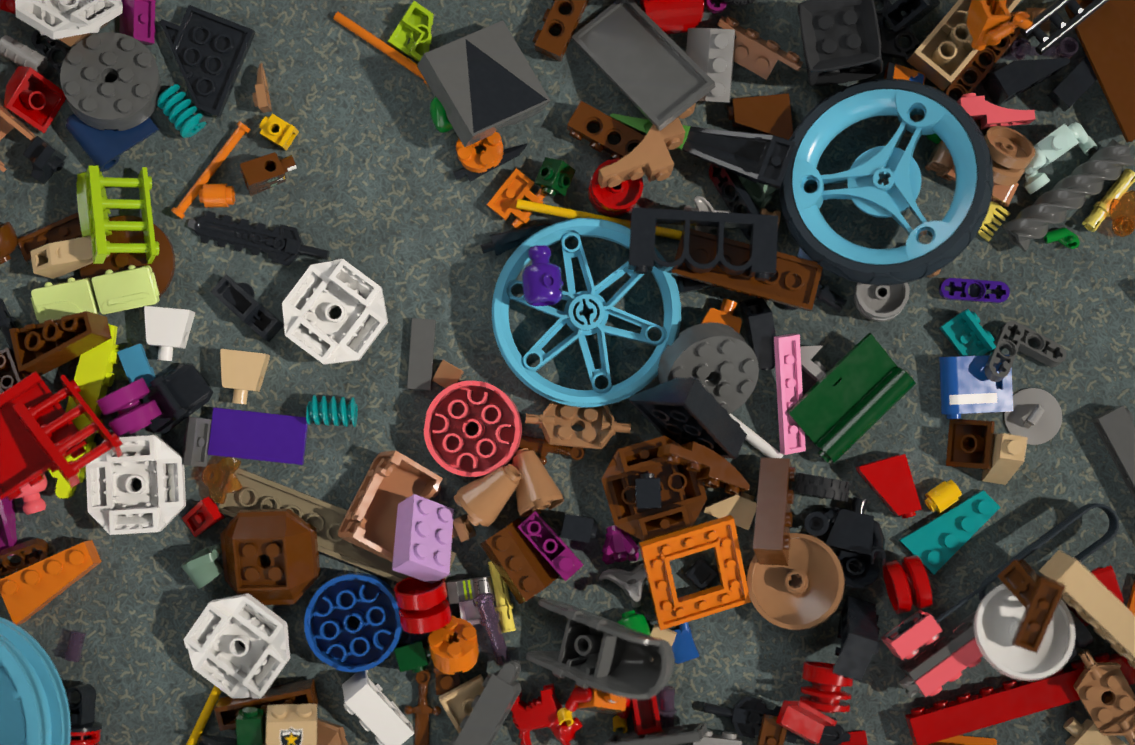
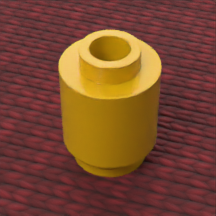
[924,479,962,513]

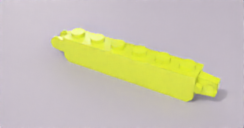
[49,324,120,499]

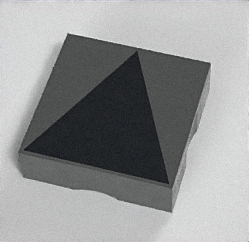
[417,20,550,147]

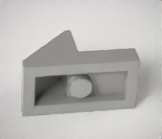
[800,345,826,382]

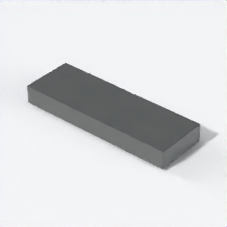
[407,318,436,391]

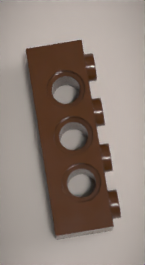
[533,0,589,62]
[567,101,645,159]

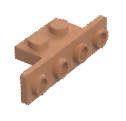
[717,16,804,80]

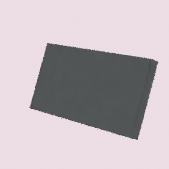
[571,0,716,131]

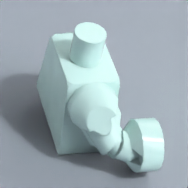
[1025,122,1098,195]

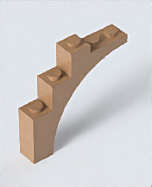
[598,103,696,188]

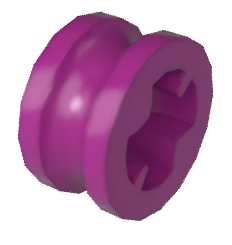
[706,0,727,14]

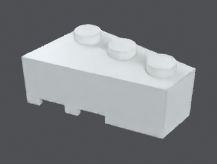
[342,670,414,745]

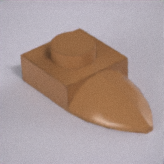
[252,63,272,113]

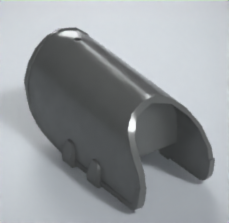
[526,598,675,699]

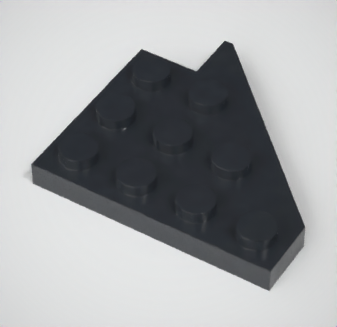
[160,5,256,118]

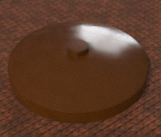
[79,215,175,310]

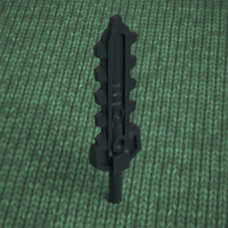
[187,211,329,266]
[703,695,851,745]

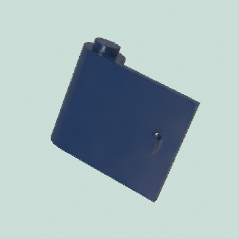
[65,114,159,172]

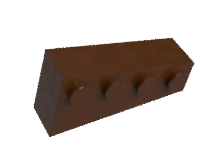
[9,311,112,376]
[753,458,796,566]

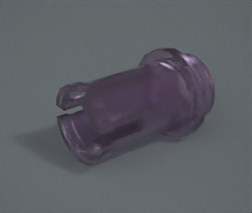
[63,631,86,662]

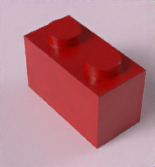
[631,695,662,735]

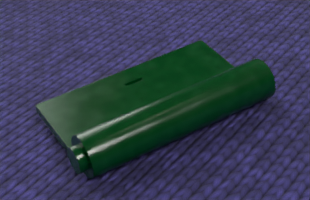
[787,333,916,463]

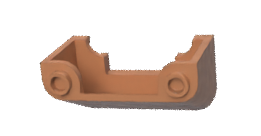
[338,450,443,562]

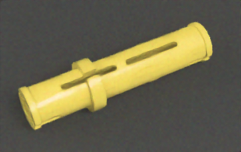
[1082,169,1135,232]
[488,562,516,633]

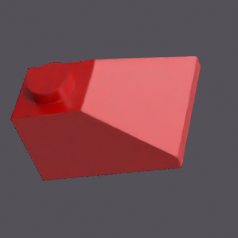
[4,66,66,134]

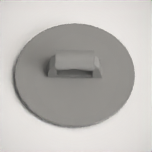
[1004,388,1062,445]

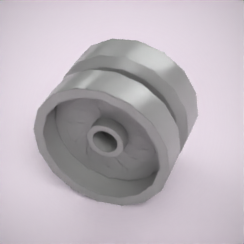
[854,283,910,322]

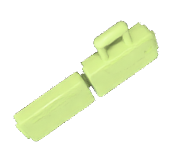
[31,265,160,324]

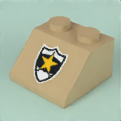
[266,704,318,745]

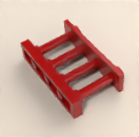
[13,374,122,488]

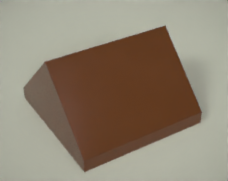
[946,419,995,470]

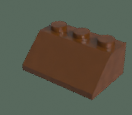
[480,518,558,604]

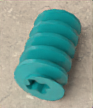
[157,84,207,138]
[306,395,358,427]

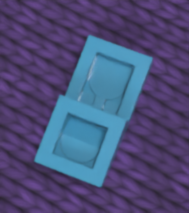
[118,344,156,388]

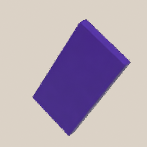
[208,407,308,465]

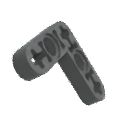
[984,321,1067,382]

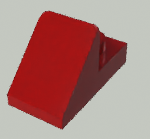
[182,496,225,538]

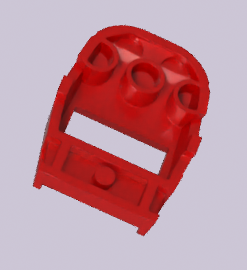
[640,0,704,34]

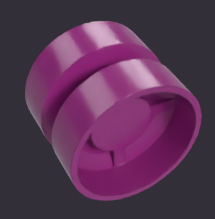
[96,378,162,436]

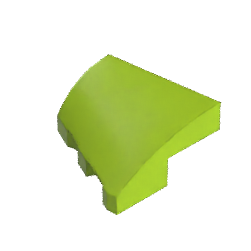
[387,1,434,62]

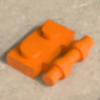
[487,168,546,229]

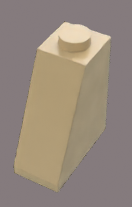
[981,433,1028,485]

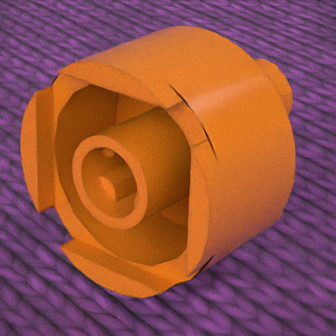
[428,615,479,675]

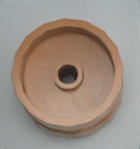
[984,126,1035,186]

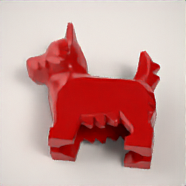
[511,683,583,745]

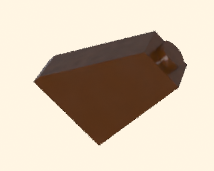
[727,93,793,140]

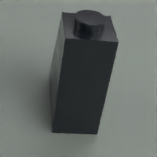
[739,298,776,370]

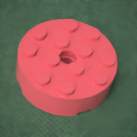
[424,380,522,477]

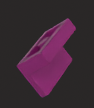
[119,0,155,45]

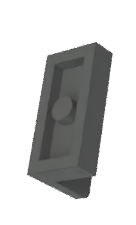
[182,417,212,467]

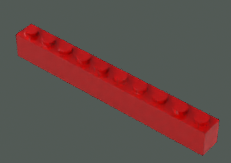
[905,653,1135,745]

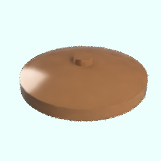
[747,533,845,630]

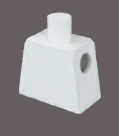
[144,306,195,362]

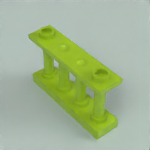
[85,165,159,264]

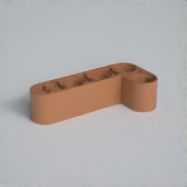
[925,141,1019,207]

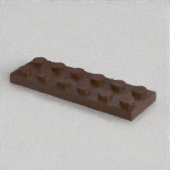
[671,228,823,311]

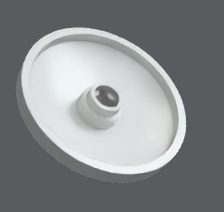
[974,584,1075,681]

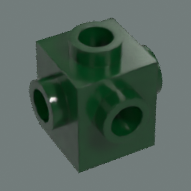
[535,157,576,197]

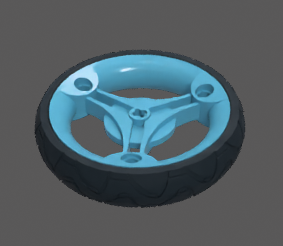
[779,79,993,286]

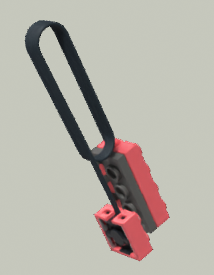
[881,503,1119,698]

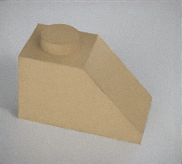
[702,492,757,530]

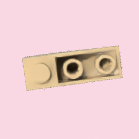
[30,234,109,279]

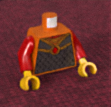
[557,684,632,733]

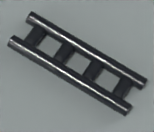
[1020,0,1109,55]

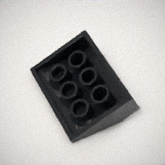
[629,377,747,459]

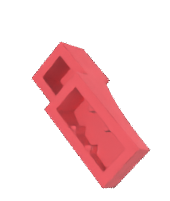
[956,93,1035,129]

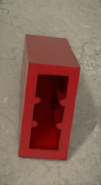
[855,454,922,519]

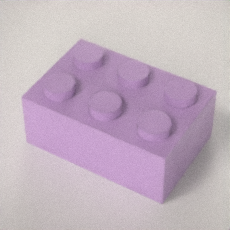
[392,494,454,584]

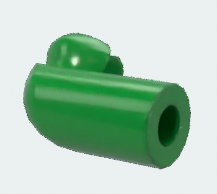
[1043,228,1080,249]

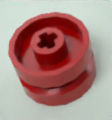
[588,158,644,217]
[882,555,932,615]

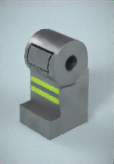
[447,576,494,604]

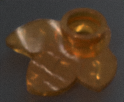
[1109,190,1135,237]
[202,457,242,504]

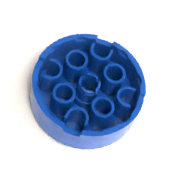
[304,573,403,672]

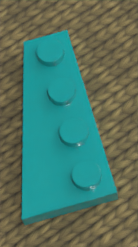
[899,490,1001,575]

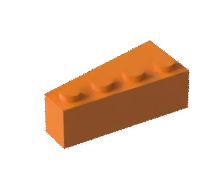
[0,540,102,625]

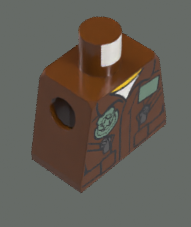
[240,152,297,196]

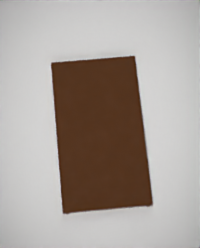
[1064,0,1135,143]

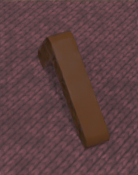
[943,12,1021,136]

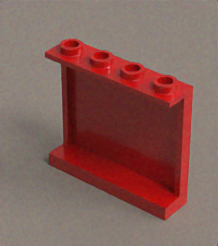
[0,372,89,501]

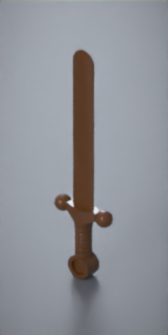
[467,426,585,465]
[404,669,441,745]

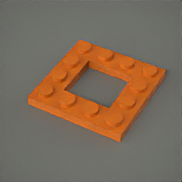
[639,515,751,631]

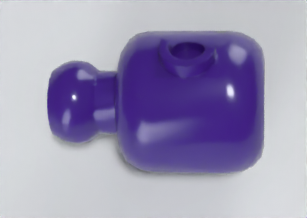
[522,245,564,306]

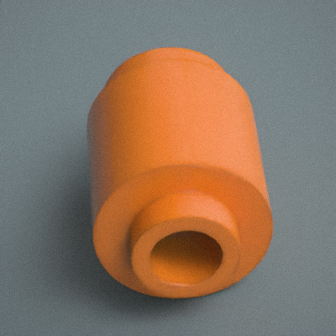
[199,184,235,208]

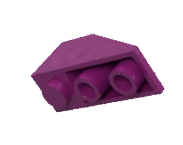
[518,511,584,581]

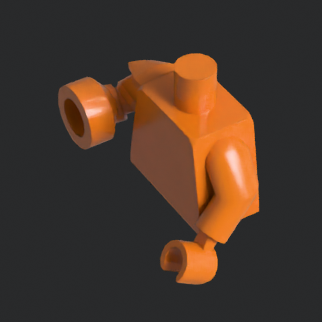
[966,0,1033,51]

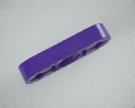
[939,278,1010,304]

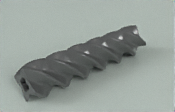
[1002,139,1135,252]

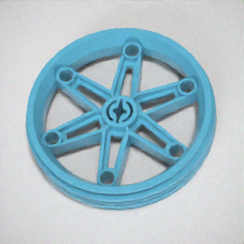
[492,218,681,408]

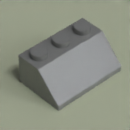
[686,28,735,103]

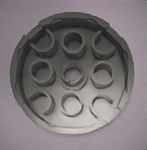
[60,32,161,131]
[658,322,759,414]

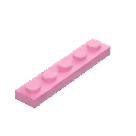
[774,333,806,455]

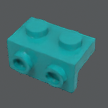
[939,309,996,356]

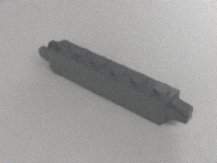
[449,660,522,745]

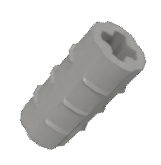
[0,35,48,75]

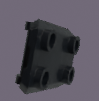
[140,363,213,434]

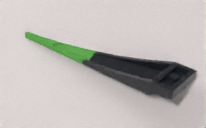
[610,113,796,189]

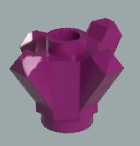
[602,525,640,565]

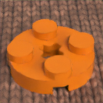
[456,132,504,173]

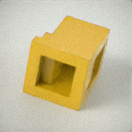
[259,113,299,151]

